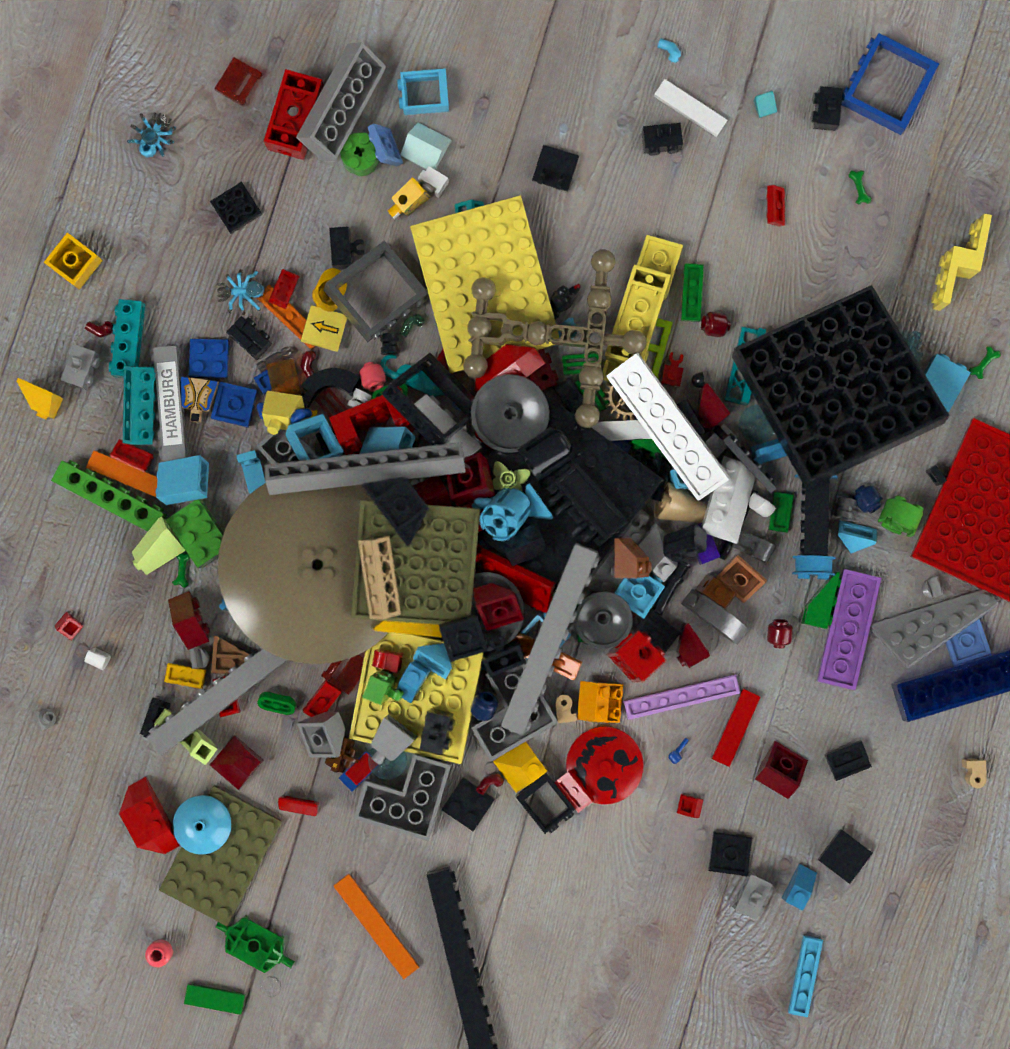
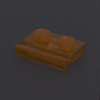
[266,358,301,396]

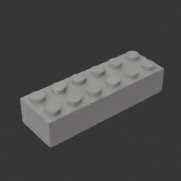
[296,42,386,161]

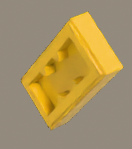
[164,663,207,689]

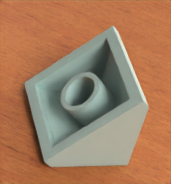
[400,123,451,170]

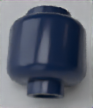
[854,485,883,514]
[470,692,498,721]

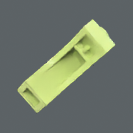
[154,708,217,765]

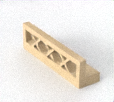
[358,536,401,620]

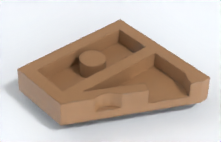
[211,636,249,674]

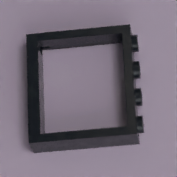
[382,353,475,446]

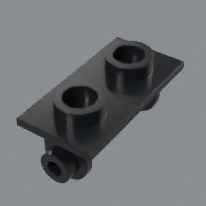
[140,697,171,738]

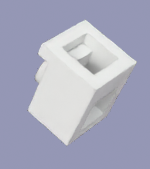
[418,166,449,198]

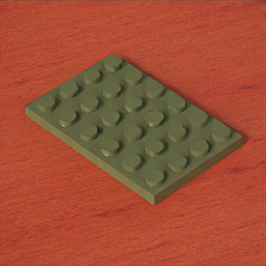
[159,785,283,926]

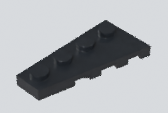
[713,425,776,493]

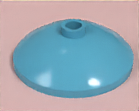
[173,795,232,854]

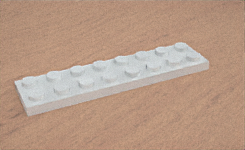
[606,352,730,501]

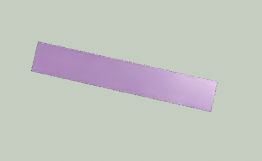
[623,675,740,720]

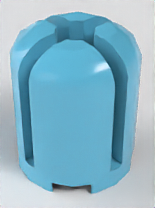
[480,488,531,541]

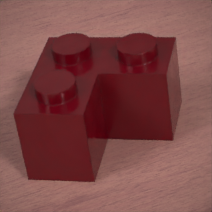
[168,591,210,650]

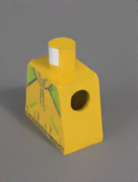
[387,177,431,219]

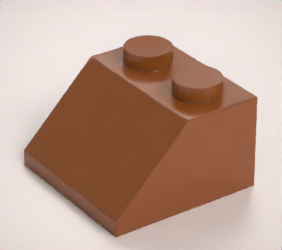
[615,538,652,578]

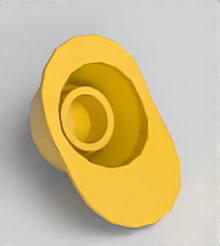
[312,268,347,312]

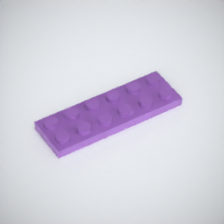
[817,569,881,690]

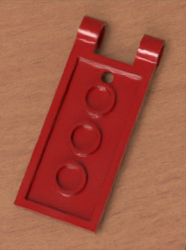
[474,544,555,613]

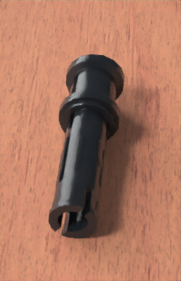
[652,561,692,615]

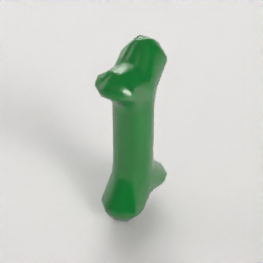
[848,170,872,204]
[969,346,1001,379]
[172,553,190,588]

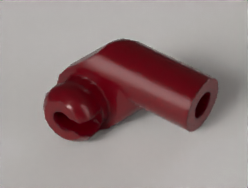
[85,321,113,337]
[300,351,316,378]
[476,773,504,795]

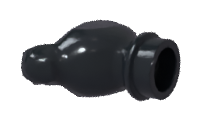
[550,284,581,320]

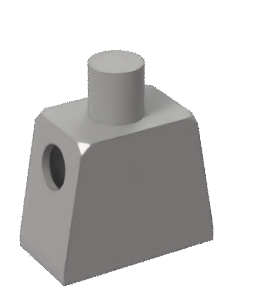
[371,714,418,765]

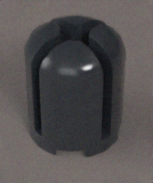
[518,427,573,481]

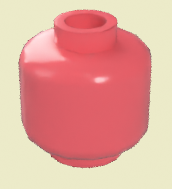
[359,362,386,392]
[145,939,173,967]

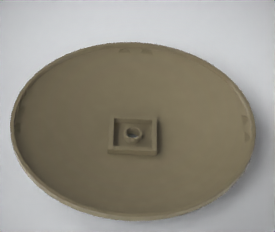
[218,483,389,664]

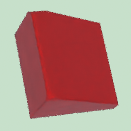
[55,612,84,641]
[677,794,703,818]

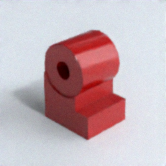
[372,649,404,673]

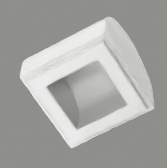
[749,493,776,517]
[85,648,111,670]

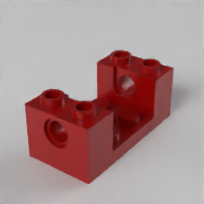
[264,69,324,160]
[329,388,415,456]
[606,631,666,683]

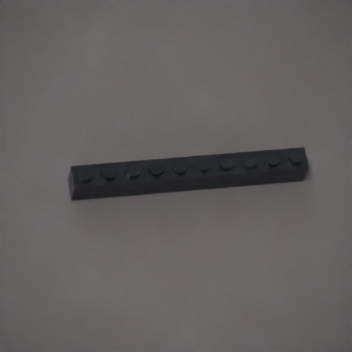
[426,867,498,1049]

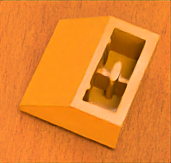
[577,681,623,723]

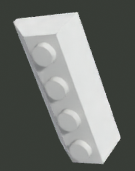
[414,394,482,457]
[701,456,755,544]

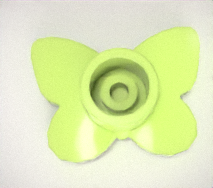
[492,461,531,491]

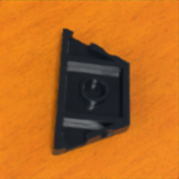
[361,476,429,547]

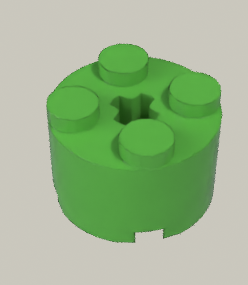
[340,133,379,176]
[878,496,923,537]

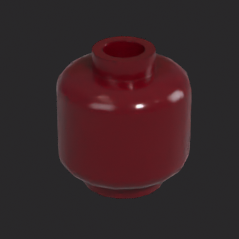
[701,312,731,338]
[767,619,793,649]

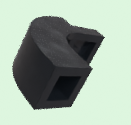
[300,368,361,409]

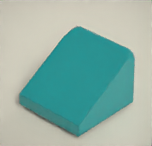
[753,91,777,118]

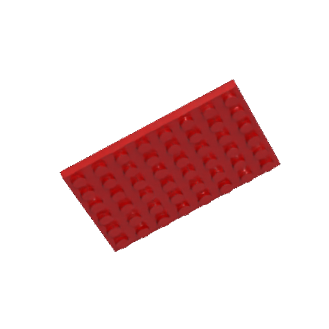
[910,418,1010,602]

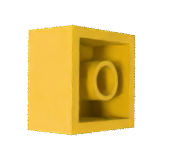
[44,232,103,290]

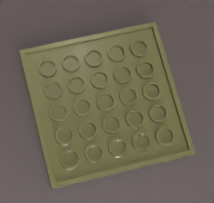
[351,499,480,624]

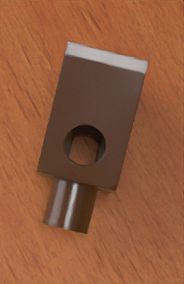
[695,575,736,610]

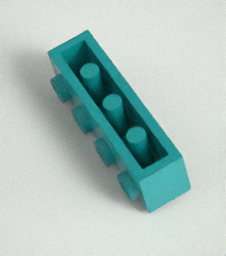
[109,299,146,378]
[123,366,156,445]

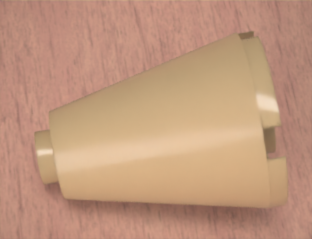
[654,482,707,523]

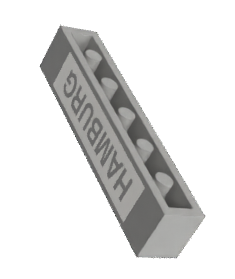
[151,346,189,462]

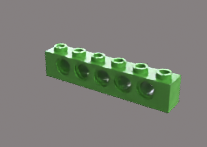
[51,460,167,531]

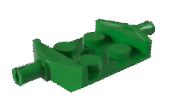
[215,915,295,973]

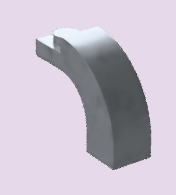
[681,589,749,645]

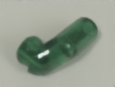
[399,314,425,337]

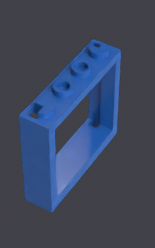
[841,33,939,135]

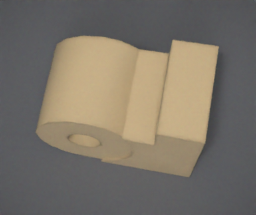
[555,695,577,723]
[962,758,986,788]

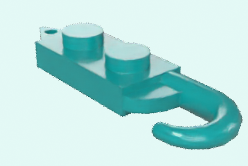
[380,354,445,397]

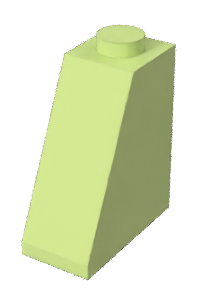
[132,517,186,575]

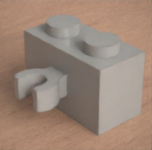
[61,344,100,390]
[732,871,773,920]

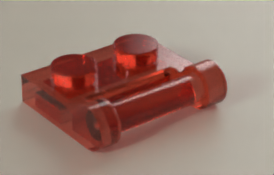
[214,57,263,107]
[321,654,364,695]

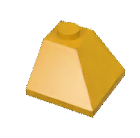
[17,378,63,420]
[493,742,547,793]

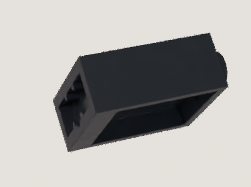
[515,772,575,834]

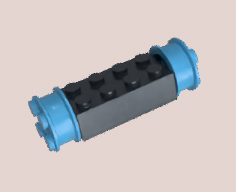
[792,474,837,580]

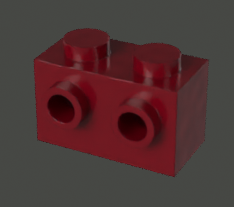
[528,348,559,391]

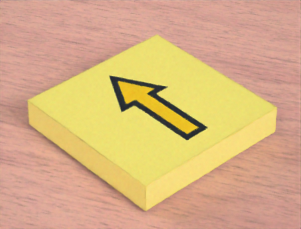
[301,305,347,352]

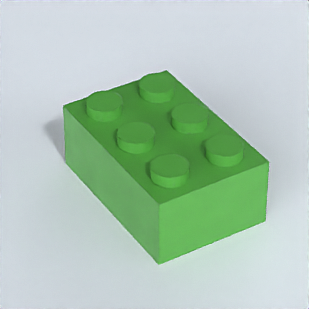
[166,499,224,569]

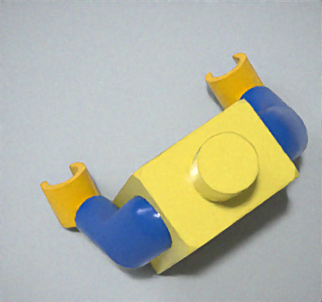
[257,391,318,435]

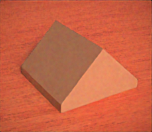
[715,555,767,603]

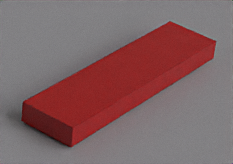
[711,688,761,767]

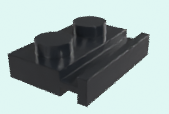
[633,609,681,653]
[824,740,872,781]

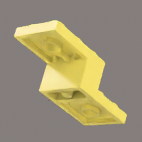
[931,214,992,311]

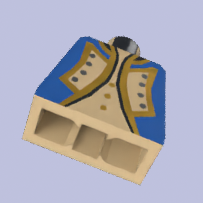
[181,377,219,423]

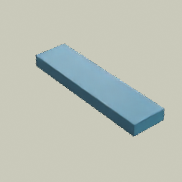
[788,935,823,1017]

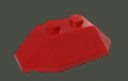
[475,344,546,394]
[119,777,181,854]

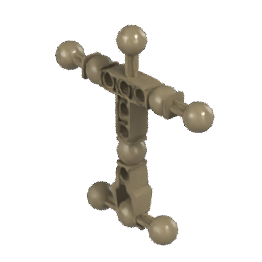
[463,249,647,428]

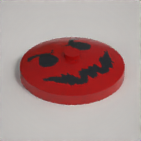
[566,726,643,805]

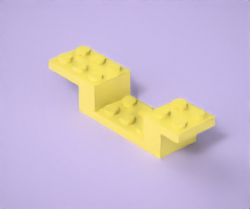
[602,235,683,382]

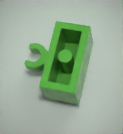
[362,669,404,705]

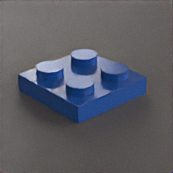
[189,339,229,379]
[211,382,258,428]

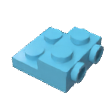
[614,575,665,619]

